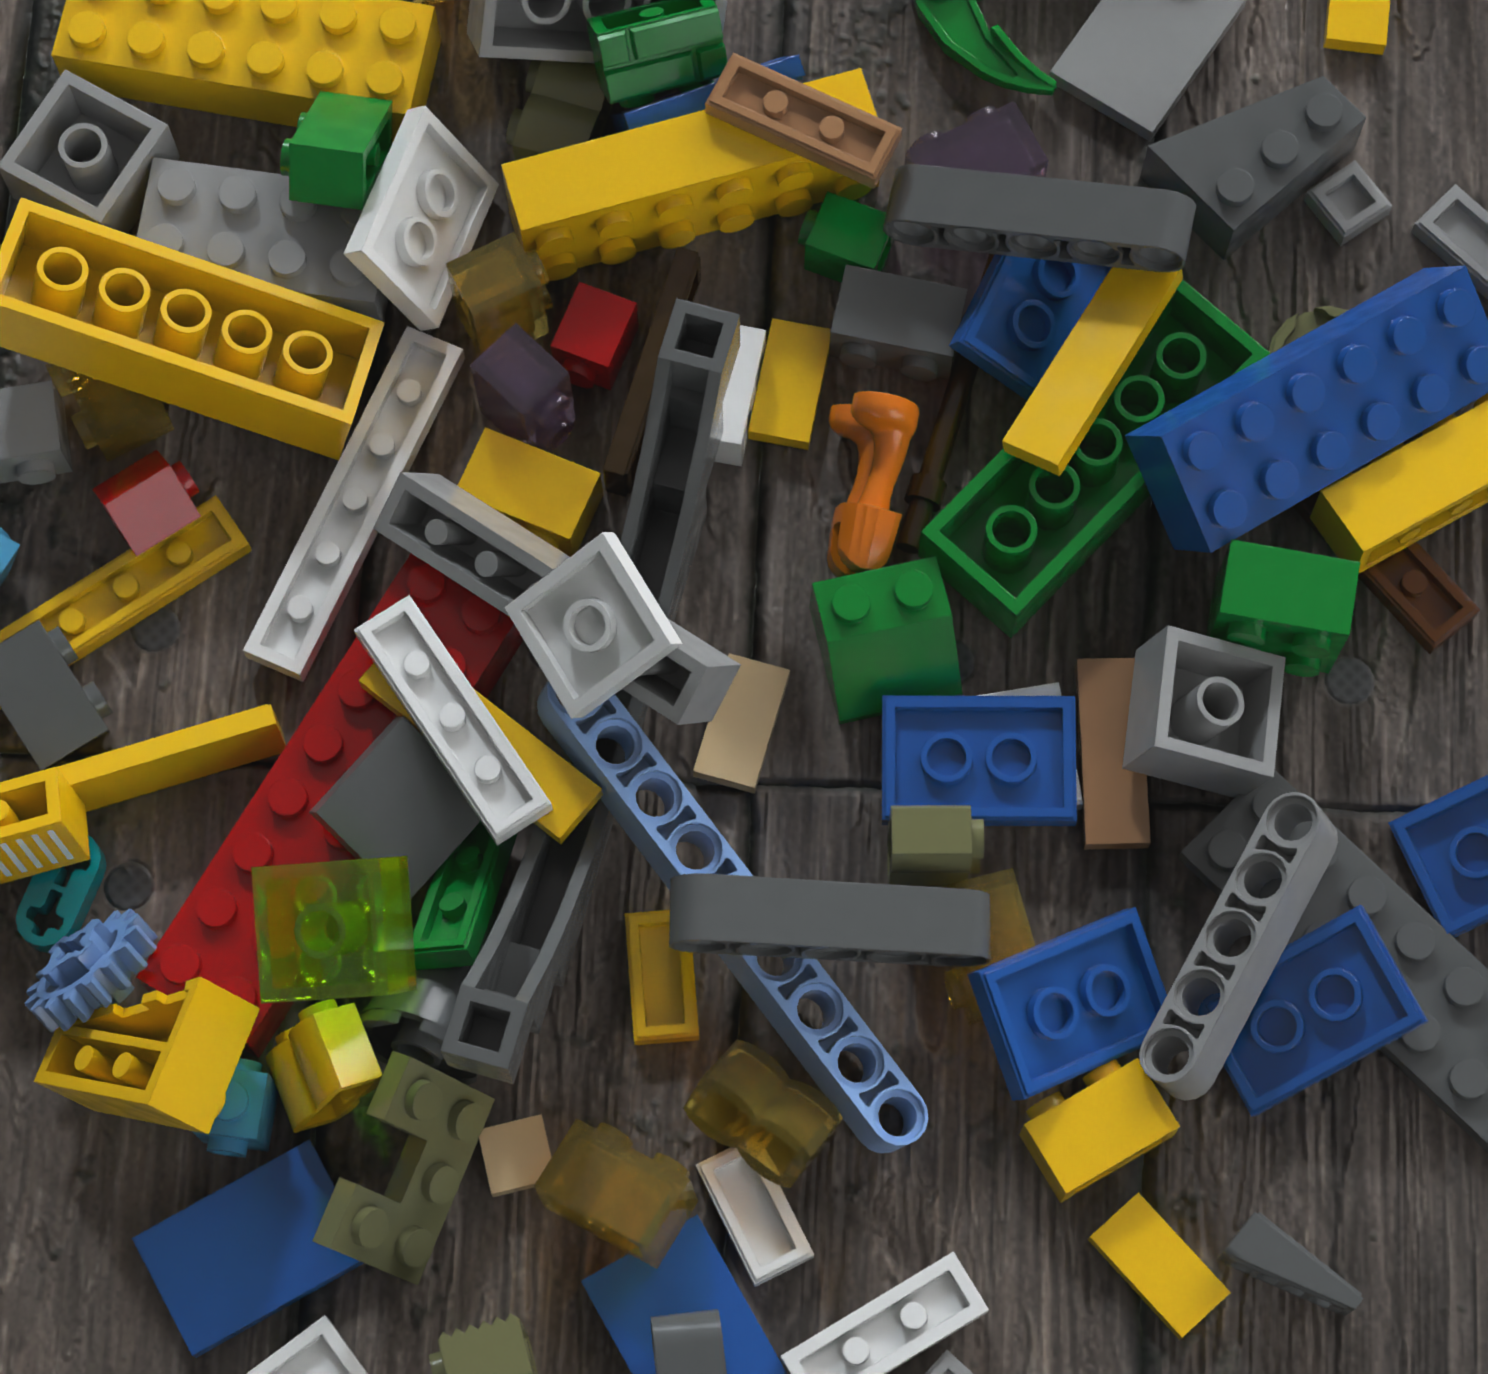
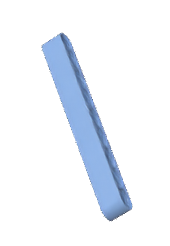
[537,681,928,1153]

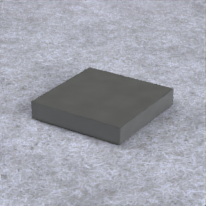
[309,716,480,903]

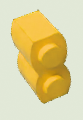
[265,999,383,1133]

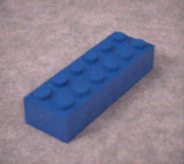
[1125,265,1488,553]

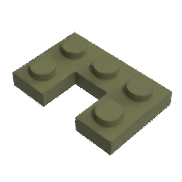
[312,1051,495,1285]

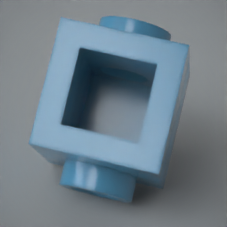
[192,1058,279,1157]

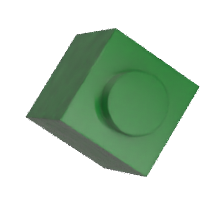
[798,191,894,283]

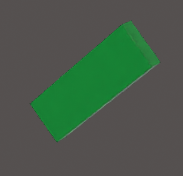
[406,821,518,970]

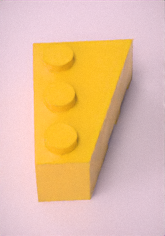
[33,977,260,1134]

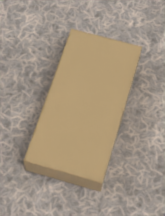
[693,653,790,794]

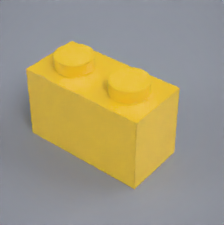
[457,427,603,557]
[1019,1058,1180,1203]

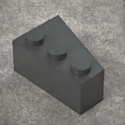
[1140,76,1366,260]

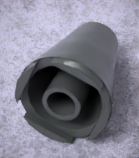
[360,908,497,1085]

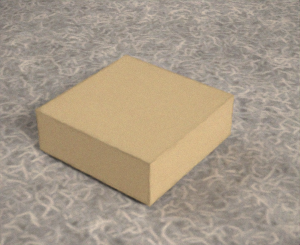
[479,1114,557,1197]

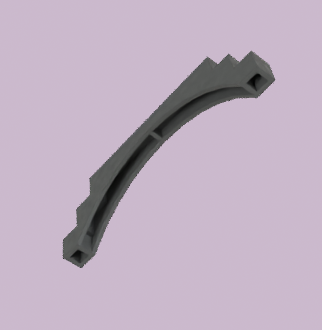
[440,298,740,1084]

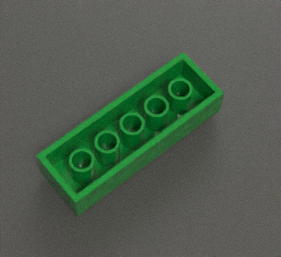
[918,280,1271,638]

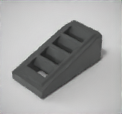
[1217,1212,1364,1316]

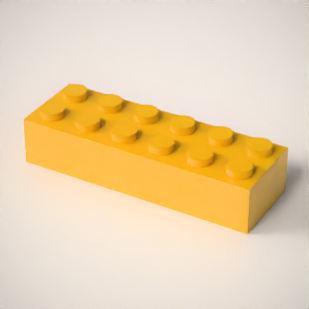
[51,0,441,143]
[501,68,879,281]
[0,197,385,461]

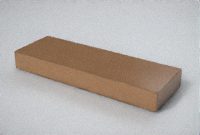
[705,52,902,189]
[1075,658,1150,850]

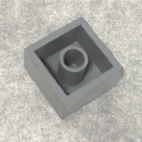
[0,69,180,234]
[1122,625,1286,798]

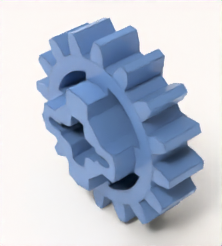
[24,908,158,1032]

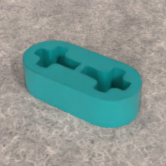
[16,835,107,953]

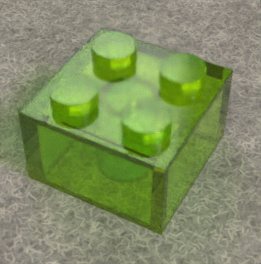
[251,856,417,1003]

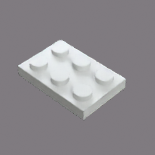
[343,105,499,331]

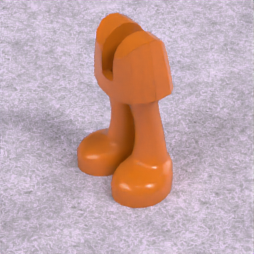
[827,391,919,577]

